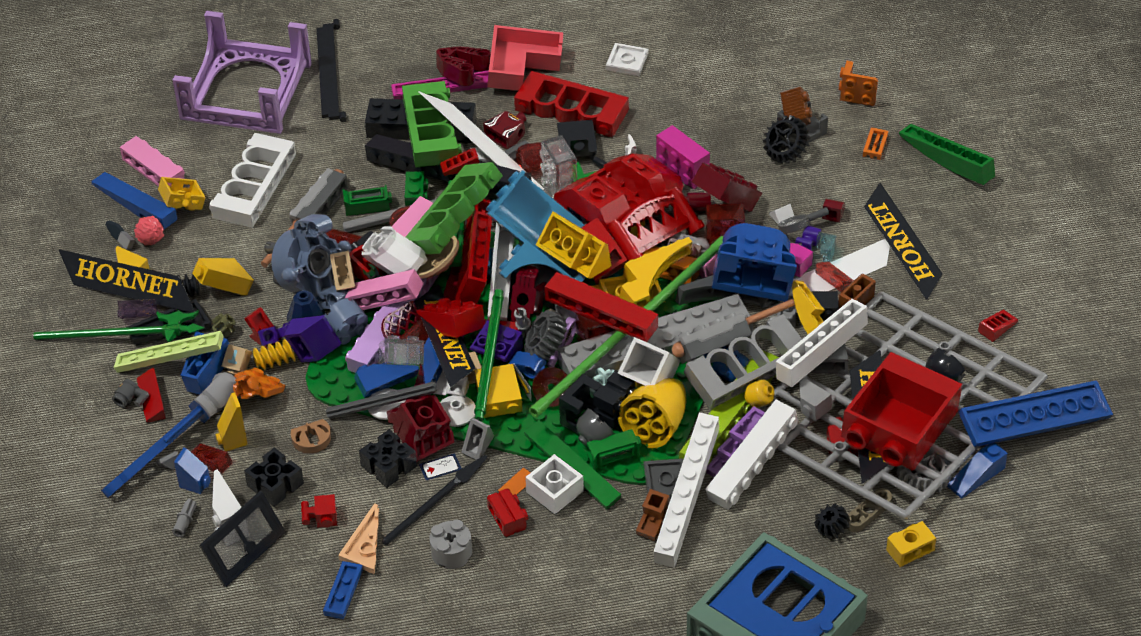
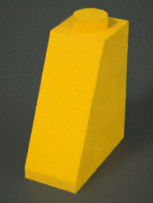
[192,258,254,295]

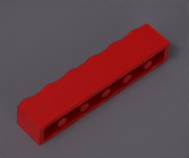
[545,272,658,342]

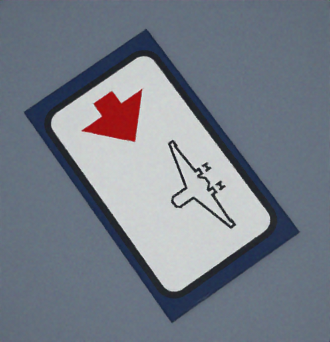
[419,453,462,480]

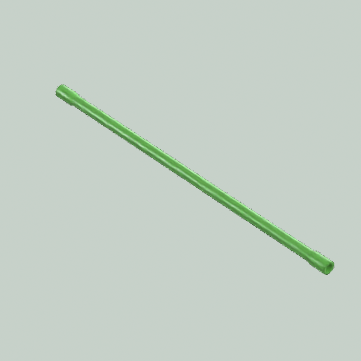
[529,236,723,418]

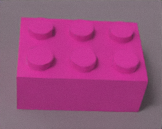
[656,125,710,189]

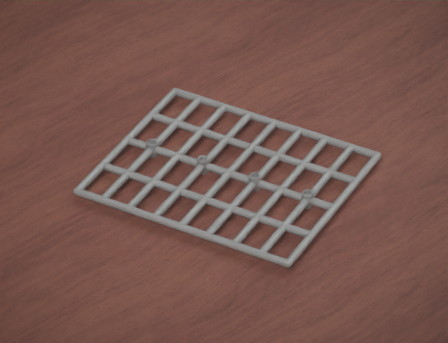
[737,291,1048,519]

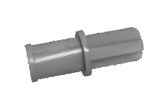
[514,308,531,339]
[172,499,197,537]

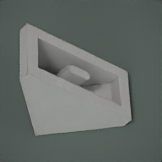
[461,418,494,460]

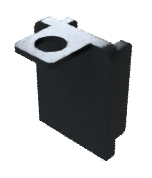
[557,120,597,162]

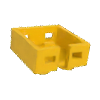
[158,177,205,211]

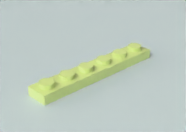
[114,331,224,373]

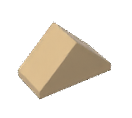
[330,251,355,291]

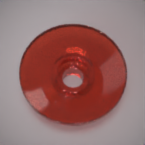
[532,367,567,407]

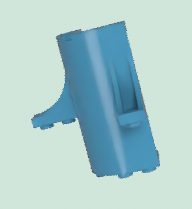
[486,170,586,282]

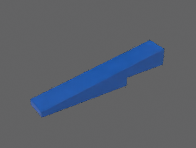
[91,172,178,229]

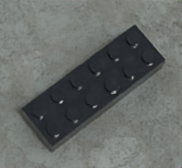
[365,98,477,143]

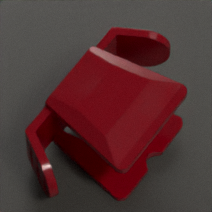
[510,266,546,327]

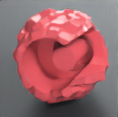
[134,216,164,246]

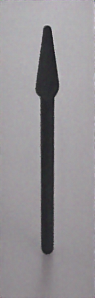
[382,455,488,545]

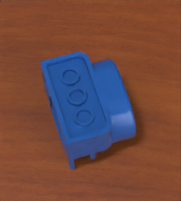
[712,223,797,302]

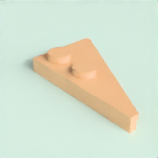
[338,503,379,574]

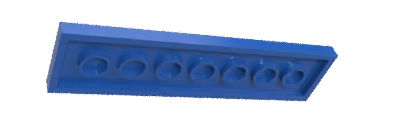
[958,380,1113,447]

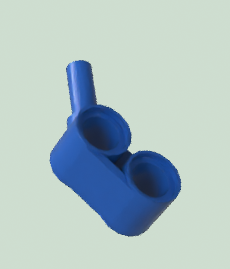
[508,351,560,386]

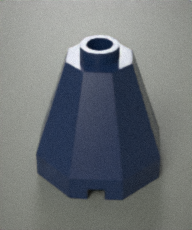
[286,290,325,322]

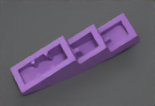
[706,406,765,477]

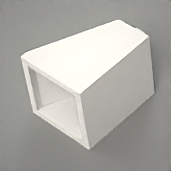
[618,337,681,386]

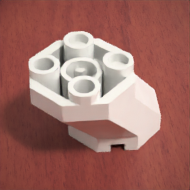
[361,226,427,275]

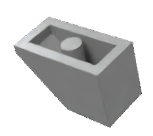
[799,378,832,421]

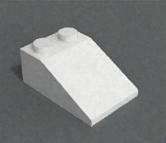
[212,469,248,546]

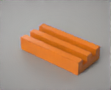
[863,128,889,160]

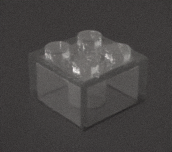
[378,336,424,367]

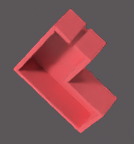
[487,25,563,91]

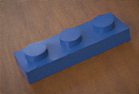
[323,561,363,619]

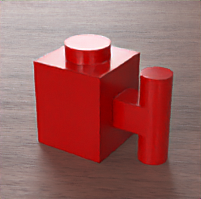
[301,494,338,528]

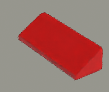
[136,368,166,423]

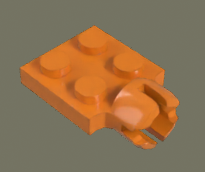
[233,368,286,399]

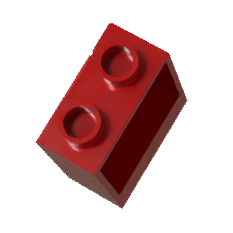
[841,352,962,470]

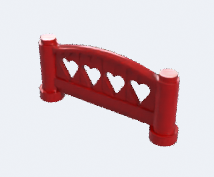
[607,187,705,261]

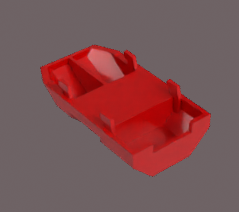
[554,153,684,239]

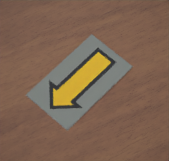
[514,364,532,402]

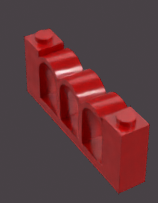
[514,71,629,137]
[455,199,492,304]

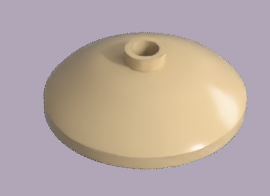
[416,236,459,278]

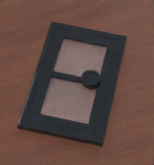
[199,490,286,587]

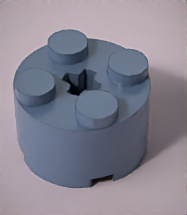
[324,298,368,345]

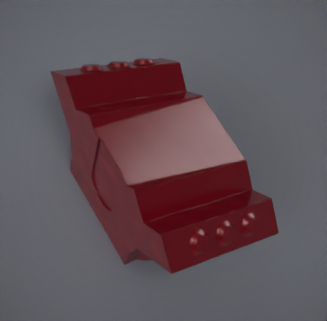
[387,394,455,461]

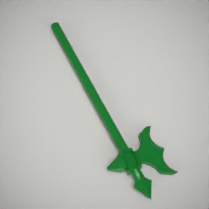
[33,309,205,342]

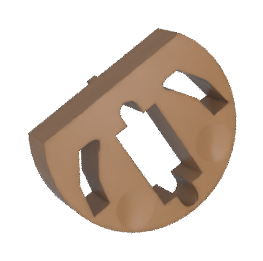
[291,419,331,454]

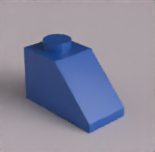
[174,448,211,494]

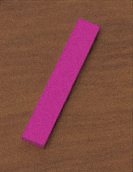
[391,71,489,100]

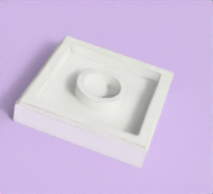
[606,43,648,76]

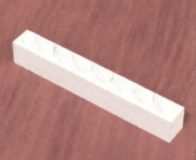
[653,412,719,568]

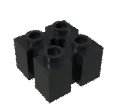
[593,370,636,431]
[359,429,417,488]
[244,447,304,507]

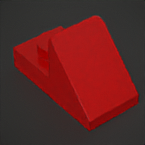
[244,307,282,349]

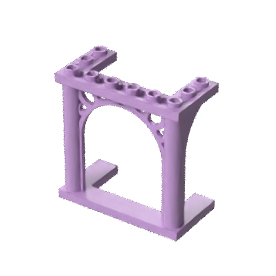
[173,11,312,134]

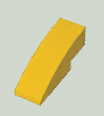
[792,280,825,334]

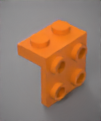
[838,60,878,106]

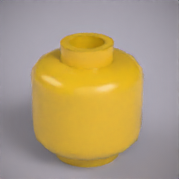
[744,380,775,408]

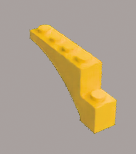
[620,237,692,308]

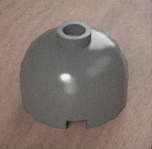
[576,408,615,446]

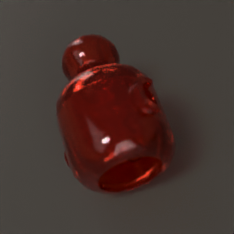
[516,142,562,173]

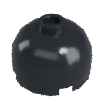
[926,348,966,382]

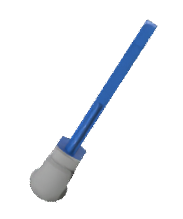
[101,372,241,498]

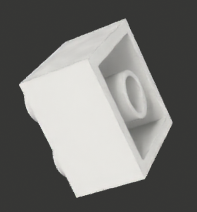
[525,454,584,514]

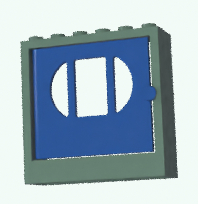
[687,532,868,636]

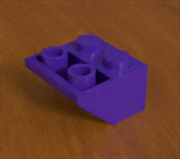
[284,315,342,363]
[470,320,523,362]

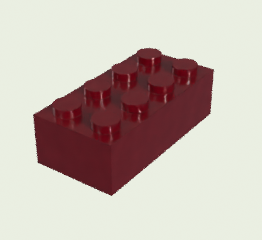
[692,163,762,212]

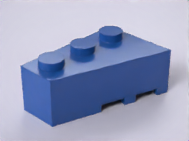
[181,332,229,395]

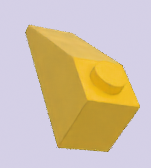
[215,392,248,452]

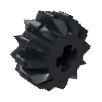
[814,503,850,540]

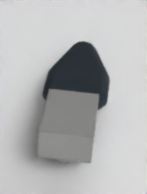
[105,220,135,250]

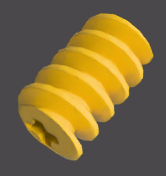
[253,339,296,371]

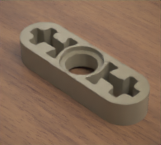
[847,489,892,533]

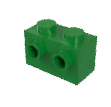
[404,171,428,206]

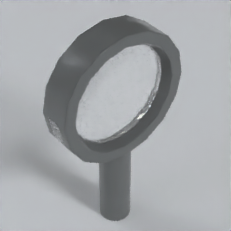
[778,207,829,233]

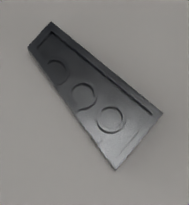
[126,299,212,345]

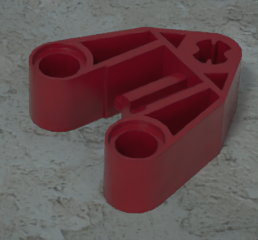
[436,46,491,86]

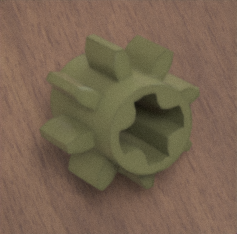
[212,313,236,337]

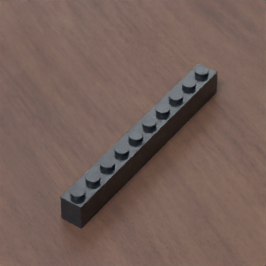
[365,134,532,194]

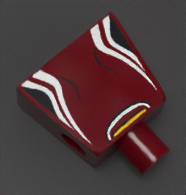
[483,111,527,150]

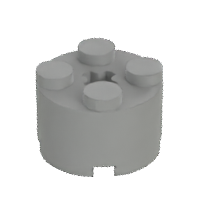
[429,520,472,569]

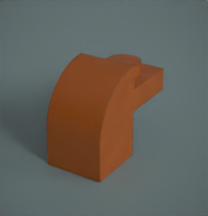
[636,489,670,541]

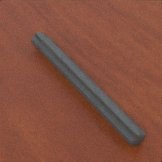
[326,382,437,419]

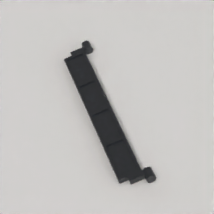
[316,19,347,122]

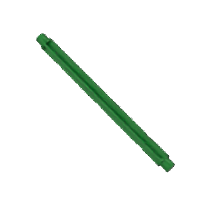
[474,289,504,422]

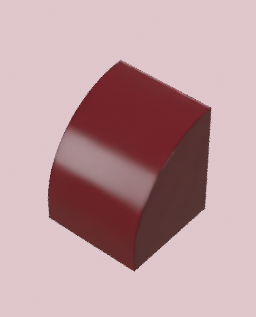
[822,198,845,223]

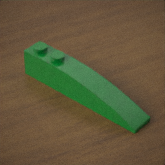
[899,124,995,185]

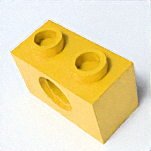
[886,521,936,567]

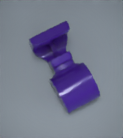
[795,225,822,251]
[258,321,291,346]

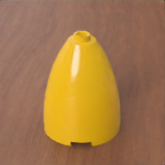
[618,378,686,448]

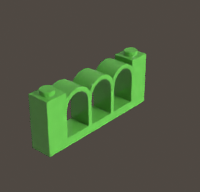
[402,81,462,167]
[405,162,503,254]

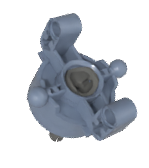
[264,214,351,309]

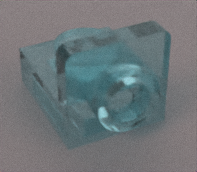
[817,232,836,264]

